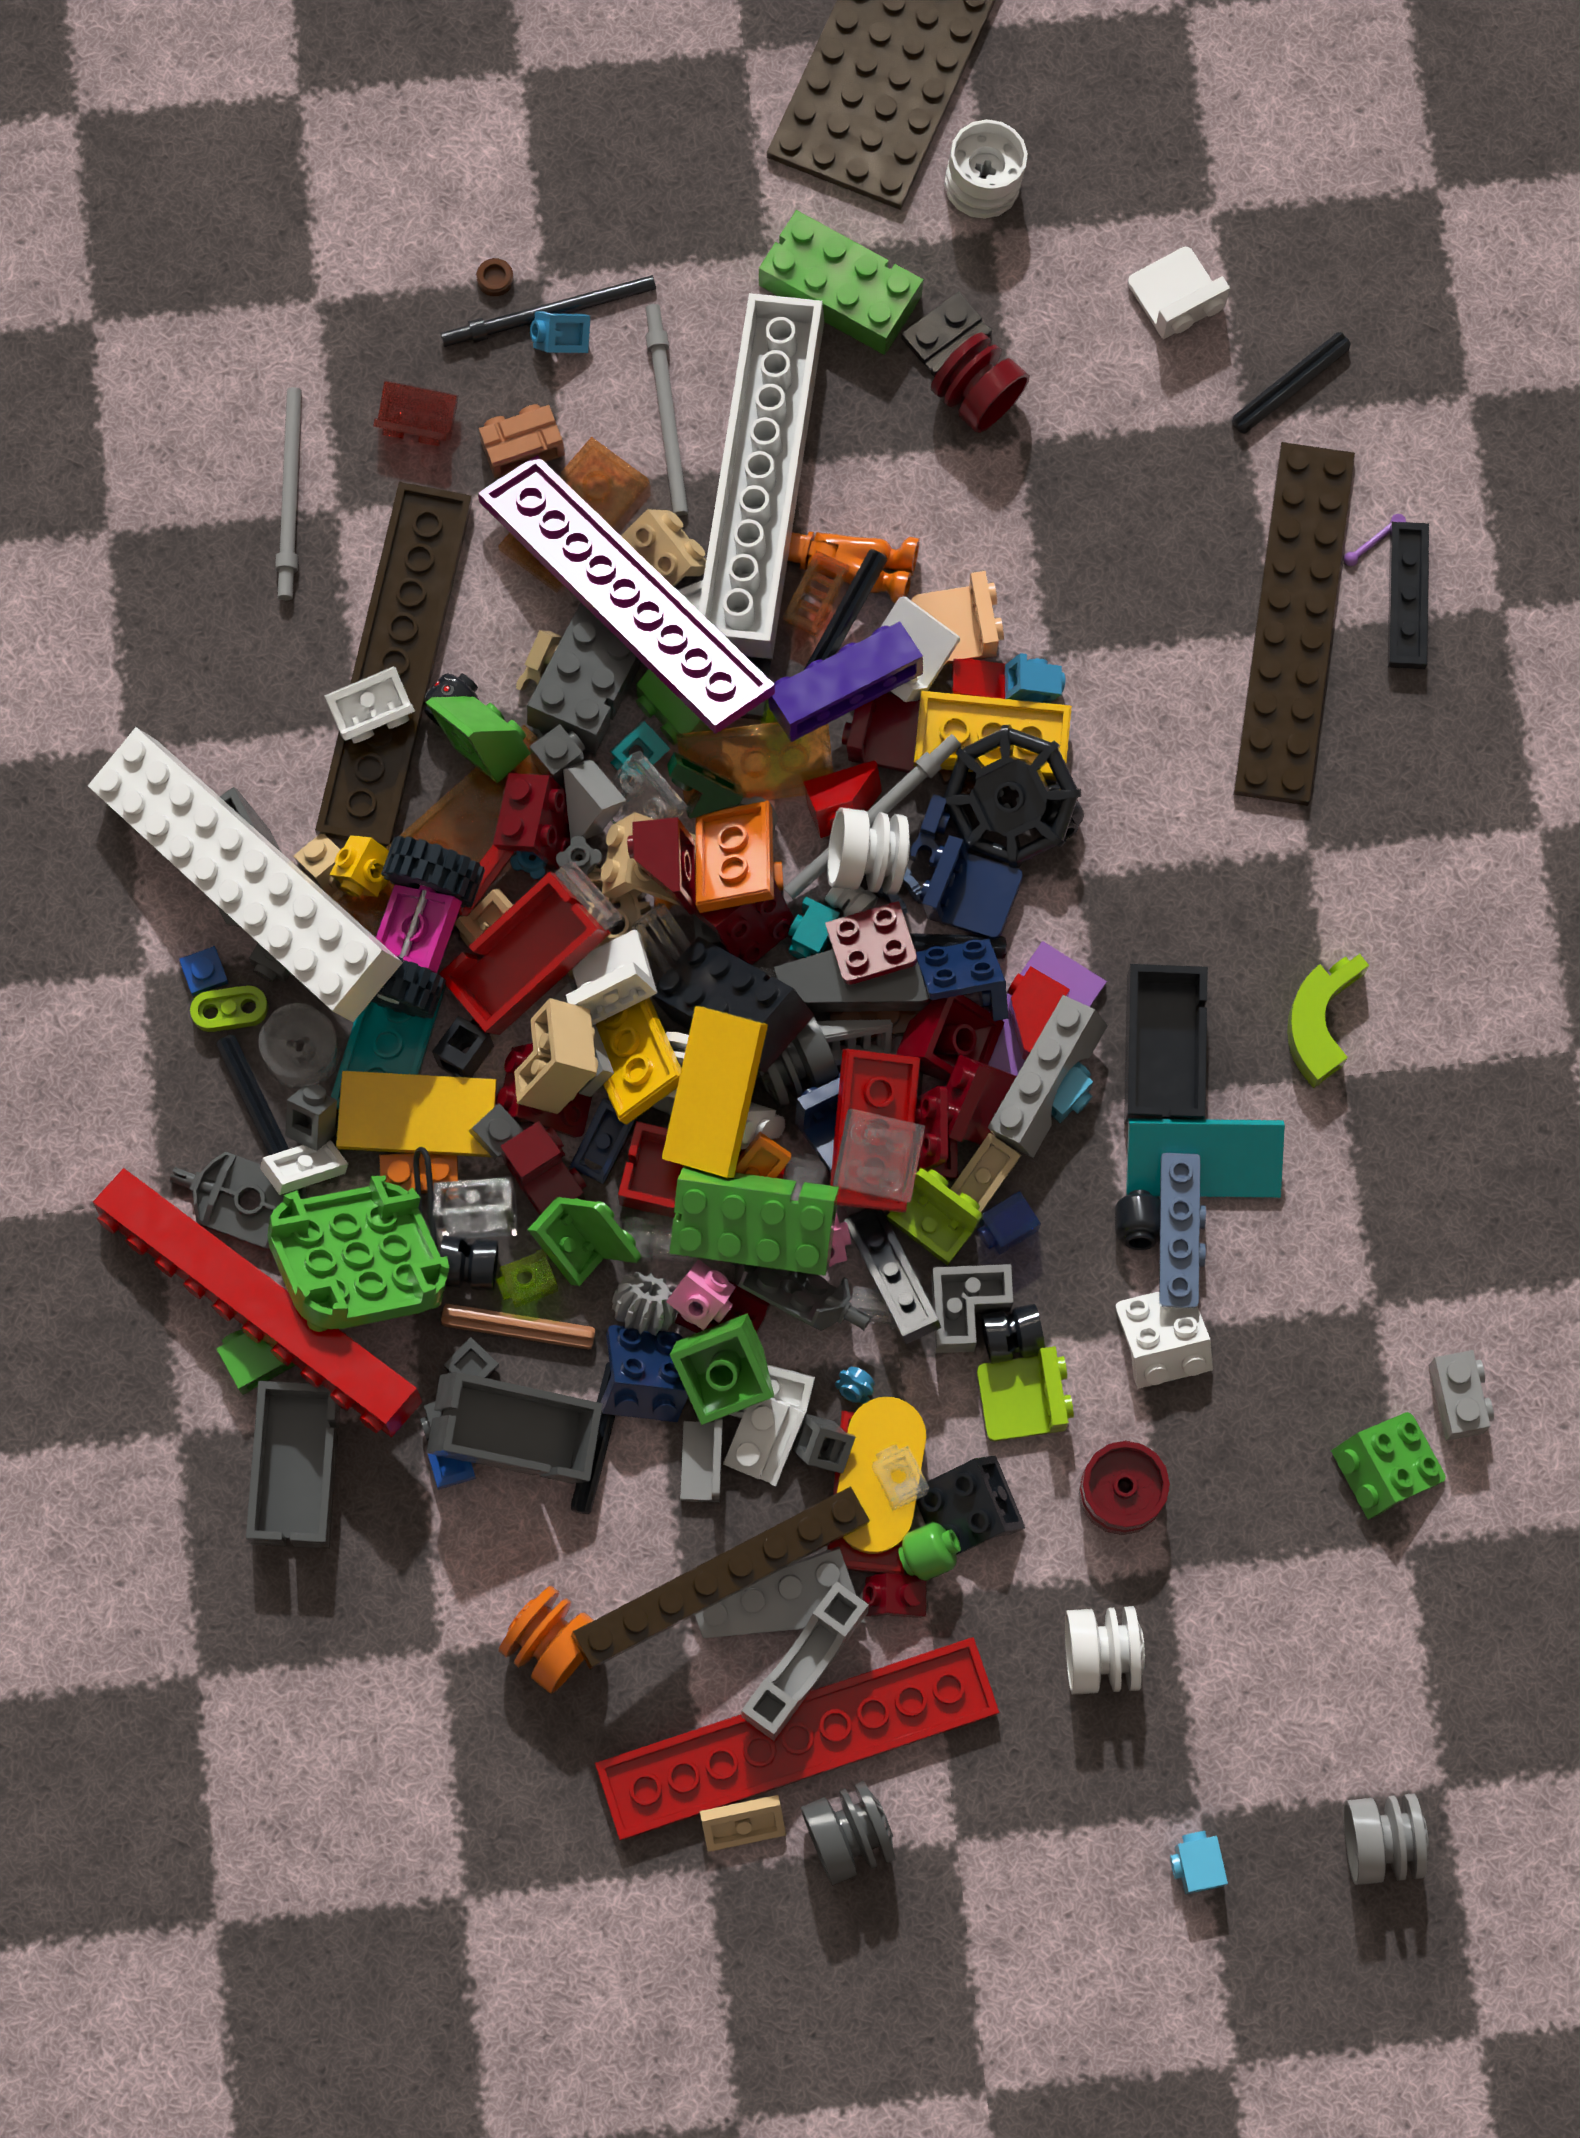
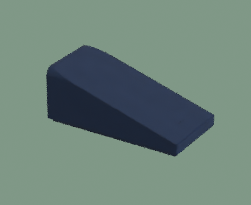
[569,1098,641,1184]

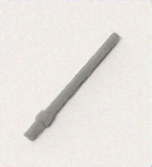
[646,304,688,516]
[275,387,302,601]
[783,734,961,900]

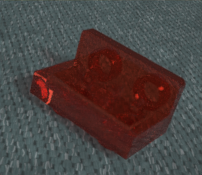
[373,381,459,446]

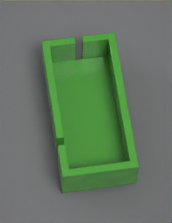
[759,210,923,355]
[669,1166,839,1276]

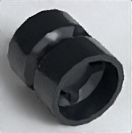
[440,1235,499,1291]
[981,1304,1045,1364]

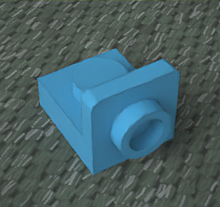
[530,311,590,353]

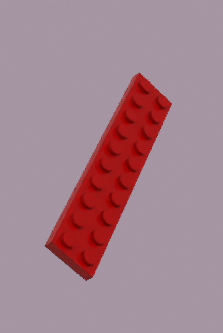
[595,1637,1000,1841]

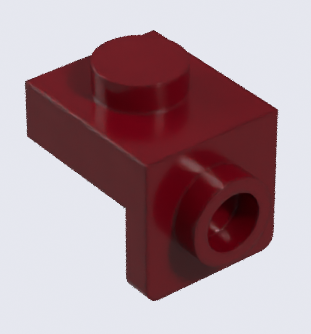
[863,1573,926,1618]

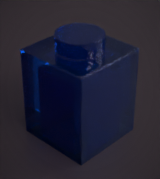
[977,1191,1041,1255]

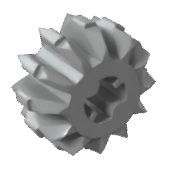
[612,1272,678,1335]

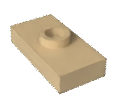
[951,1133,1022,1213]
[700,1795,786,1852]

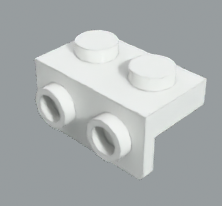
[324,667,415,743]

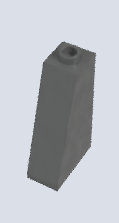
[774,950,929,1012]

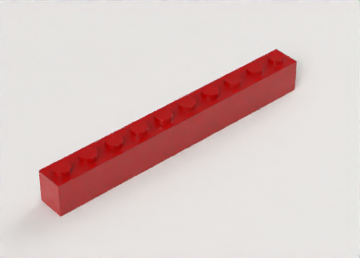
[93,1168,422,1438]

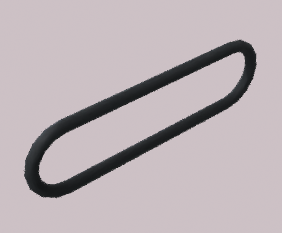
[413,1147,438,1250]

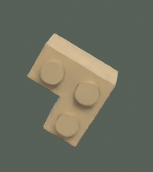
[514,998,598,1114]

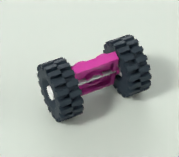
[371,836,485,1019]

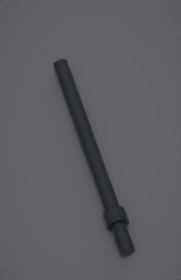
[440,275,656,347]

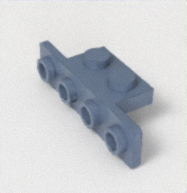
[1159,1153,1206,1308]

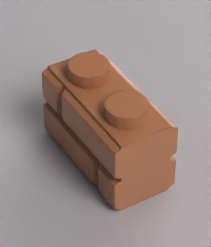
[478,404,565,479]

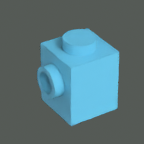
[1051,1062,1093,1123]
[1170,1831,1228,1895]

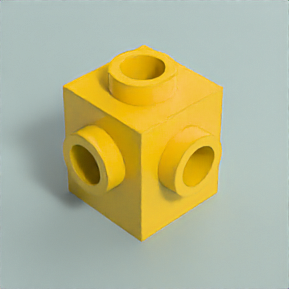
[329,835,389,898]

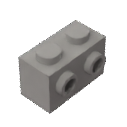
[1428,1350,1494,1441]

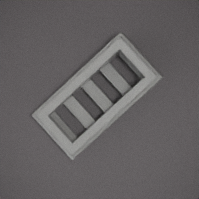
[817,1020,893,1065]

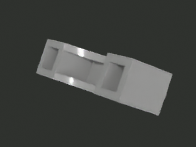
[988,995,1108,1158]
[741,1581,869,1741]

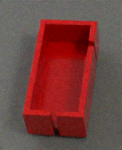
[439,872,611,1035]
[618,1121,788,1218]

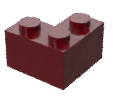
[500,1121,587,1216]

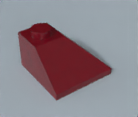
[627,817,698,915]
[896,995,1005,1082]

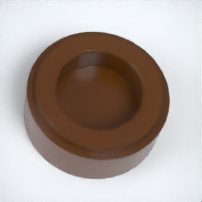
[476,258,514,296]

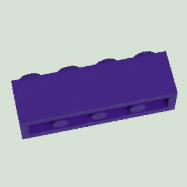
[768,621,923,742]

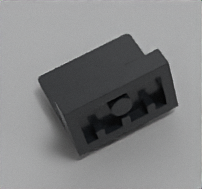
[916,1456,1026,1555]

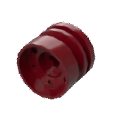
[931,332,1030,433]

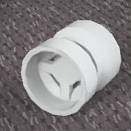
[825,886,878,917]

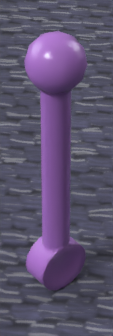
[1344,514,1406,566]

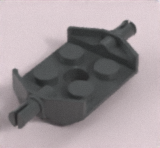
[169,1152,308,1250]
[732,1263,872,1331]

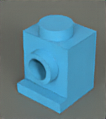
[1005,653,1066,703]

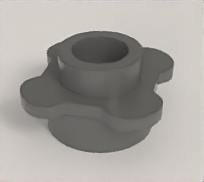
[556,836,602,881]

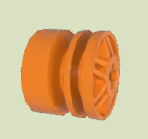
[499,1586,594,1694]

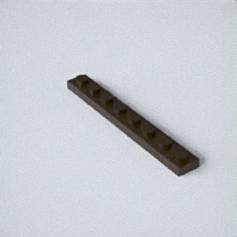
[571,1486,870,1670]

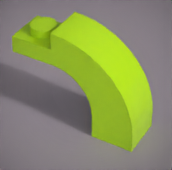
[1287,954,1369,1089]

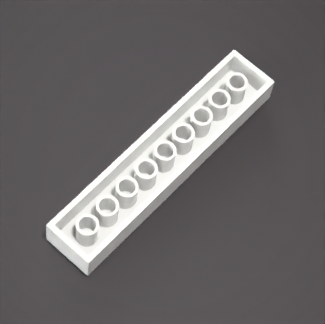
[698,293,824,659]
[88,727,403,1022]

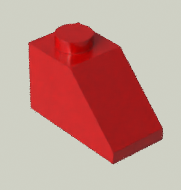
[803,760,882,838]
[1007,966,1070,1061]

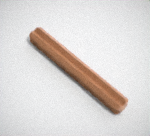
[441,1304,595,1350]

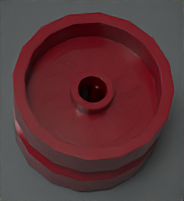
[1079,1441,1170,1535]

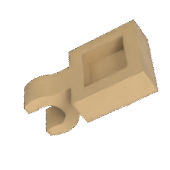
[516,630,562,690]

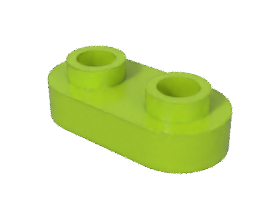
[190,985,268,1032]

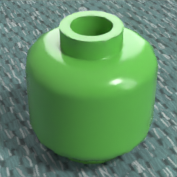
[899,1522,961,1581]

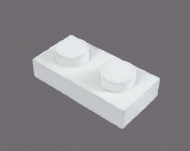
[260,1140,348,1195]

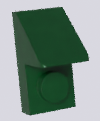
[667,752,744,819]

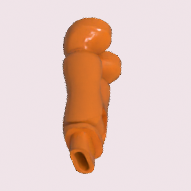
[788,531,920,604]

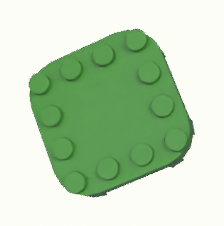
[267,1176,449,1332]

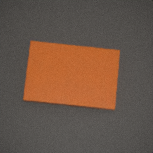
[696,800,774,913]

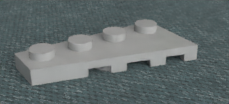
[695,1546,866,1638]

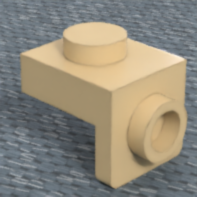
[293,834,343,899]
[454,889,513,946]

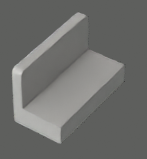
[680,1418,723,1503]

